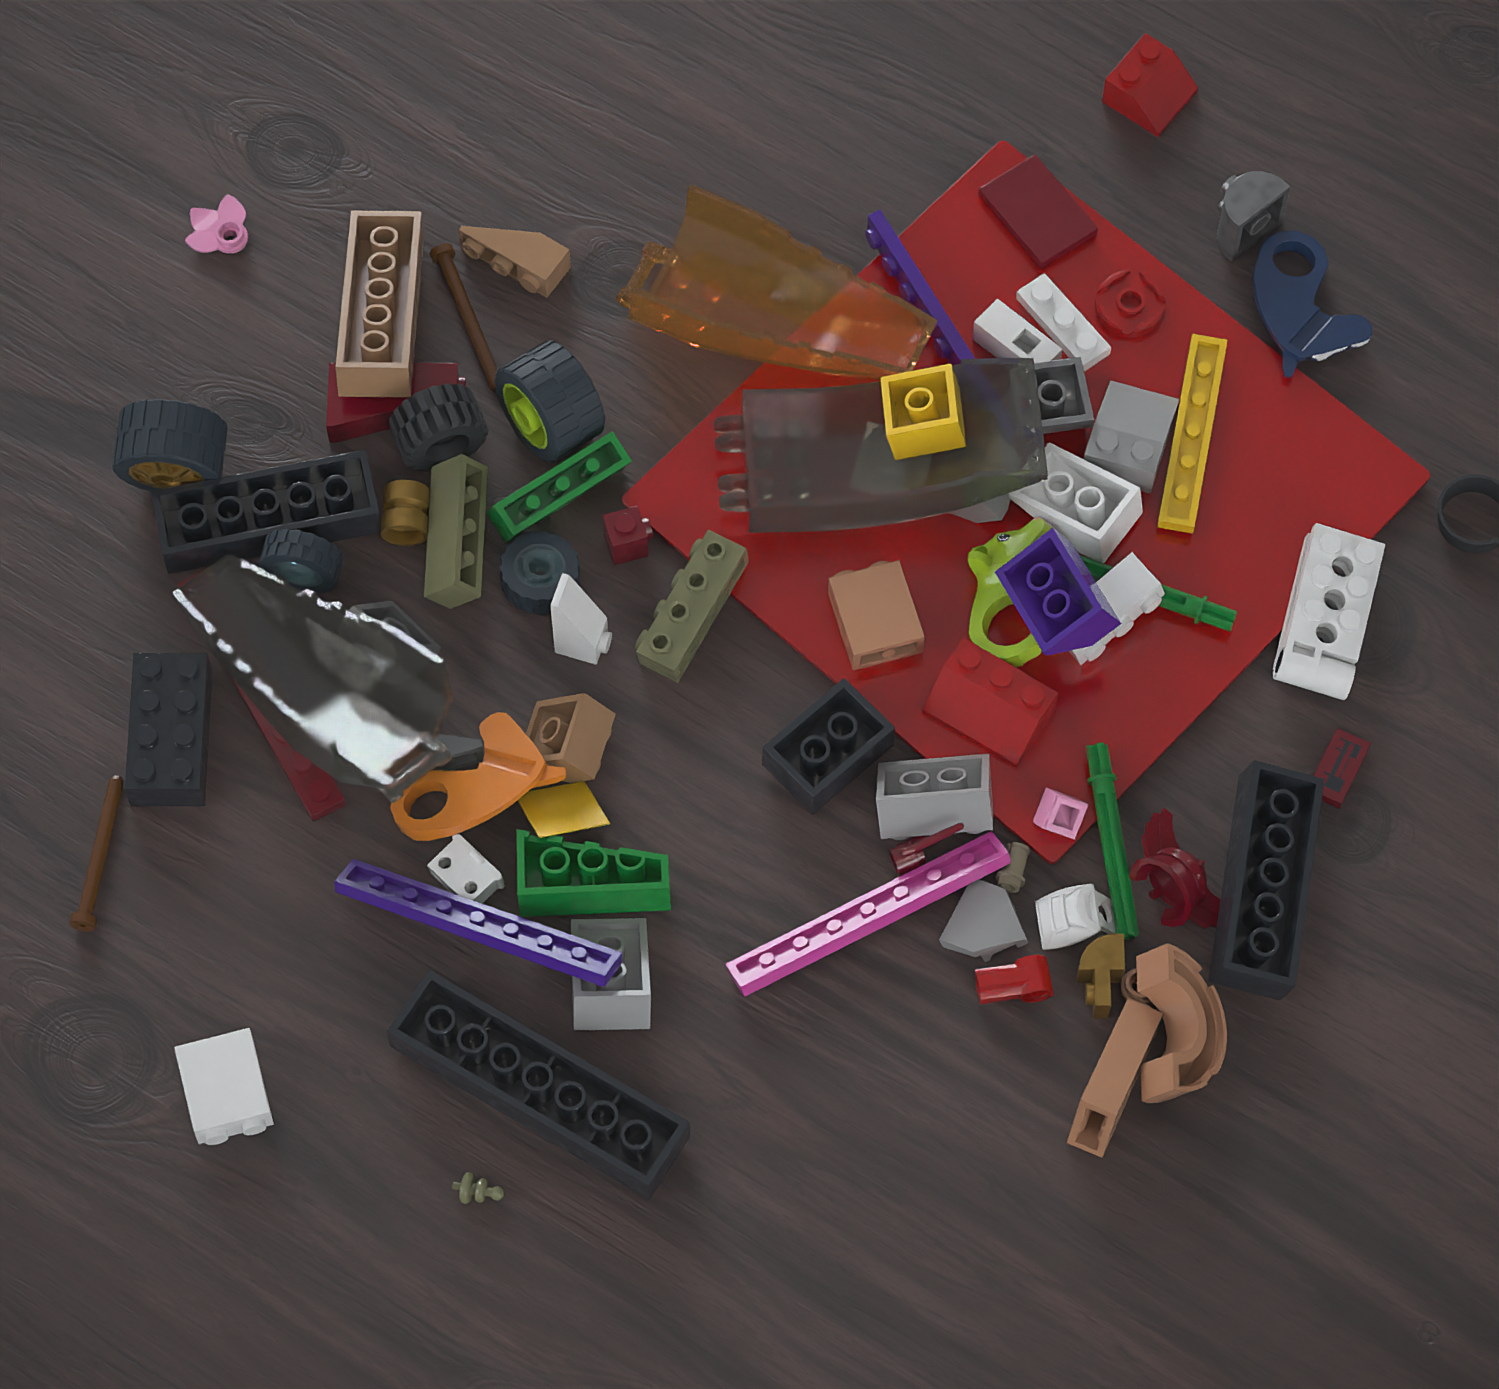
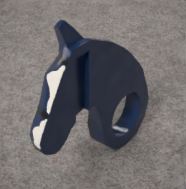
[1252,231,1372,378]

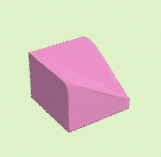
[1033,788,1088,839]

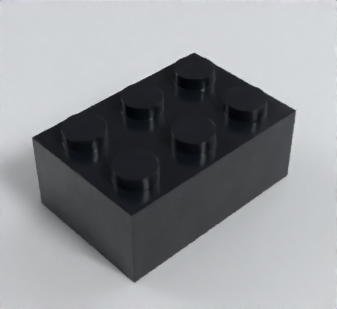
[762,678,895,815]

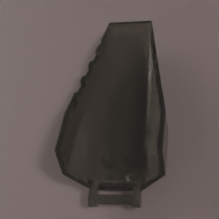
[172,554,454,803]

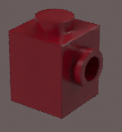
[603,506,653,565]

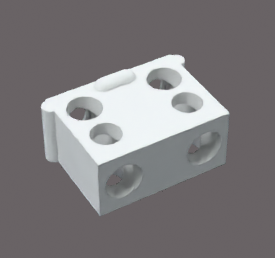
[427,834,505,903]

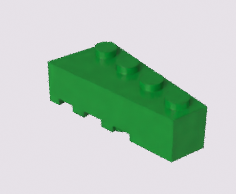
[516,829,671,917]

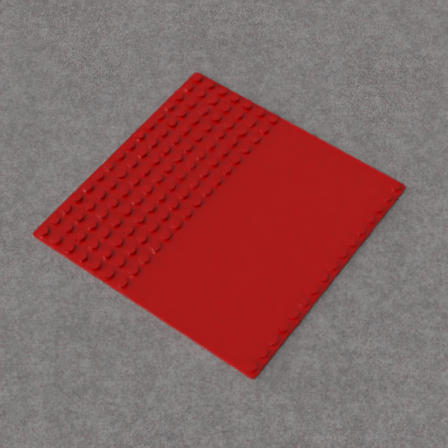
[622,141,1430,864]

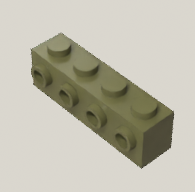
[424,454,488,609]
[635,530,749,683]

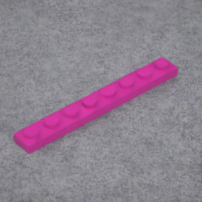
[726,831,1011,997]

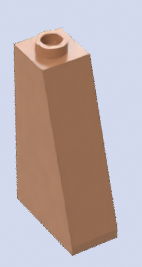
[1067,998,1163,1158]

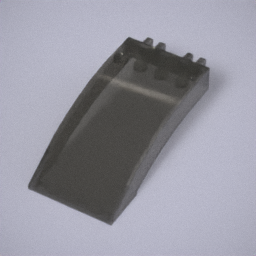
[713,358,1048,533]

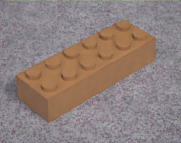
[335,211,424,397]

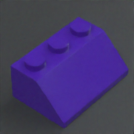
[995,528,1122,656]

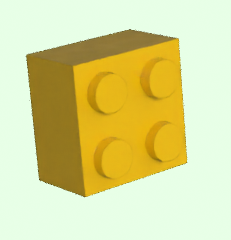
[880,363,966,460]

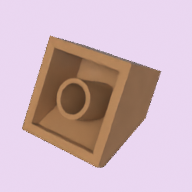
[526,693,616,783]

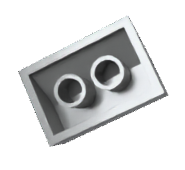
[876,754,993,840]

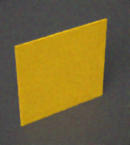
[517,781,610,838]

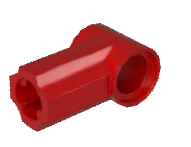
[975,955,1054,1004]

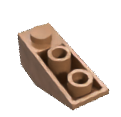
[459,226,571,298]

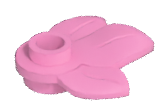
[185,194,248,254]

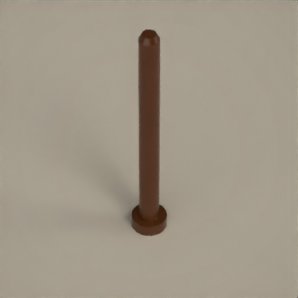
[429,243,498,393]

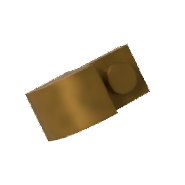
[1077,934,1125,1018]

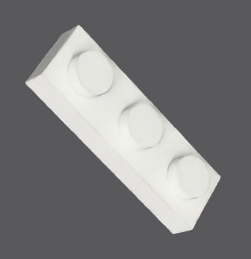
[1016,273,1111,371]

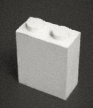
[174,1028,274,1145]

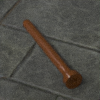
[69,775,124,932]

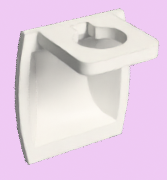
[1035,884,1116,950]

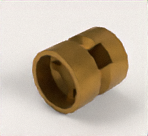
[381,480,430,546]

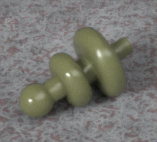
[452,1172,504,1204]

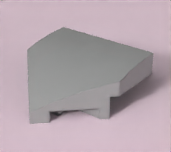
[939,879,1028,962]

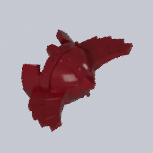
[1129,807,1221,929]

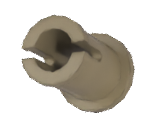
[995,842,1030,893]

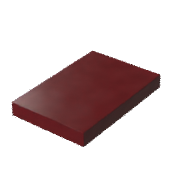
[979,154,1098,269]

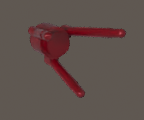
[889,822,964,877]

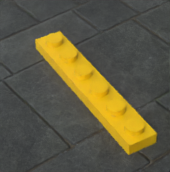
[1157,334,1228,534]

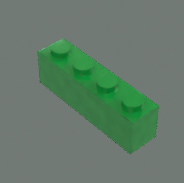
[486,431,632,543]

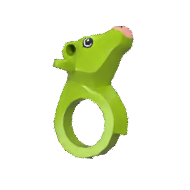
[968,517,1053,667]

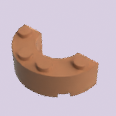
[1136,943,1227,1103]

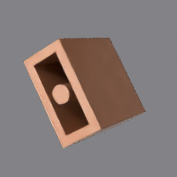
[828,560,925,670]

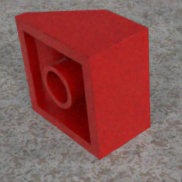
[1102,33,1198,137]

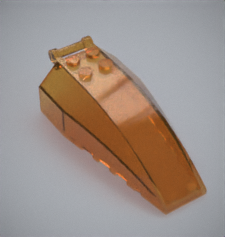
[616,184,938,380]

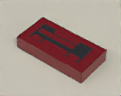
[1314,728,1371,809]

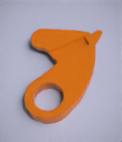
[390,712,566,841]

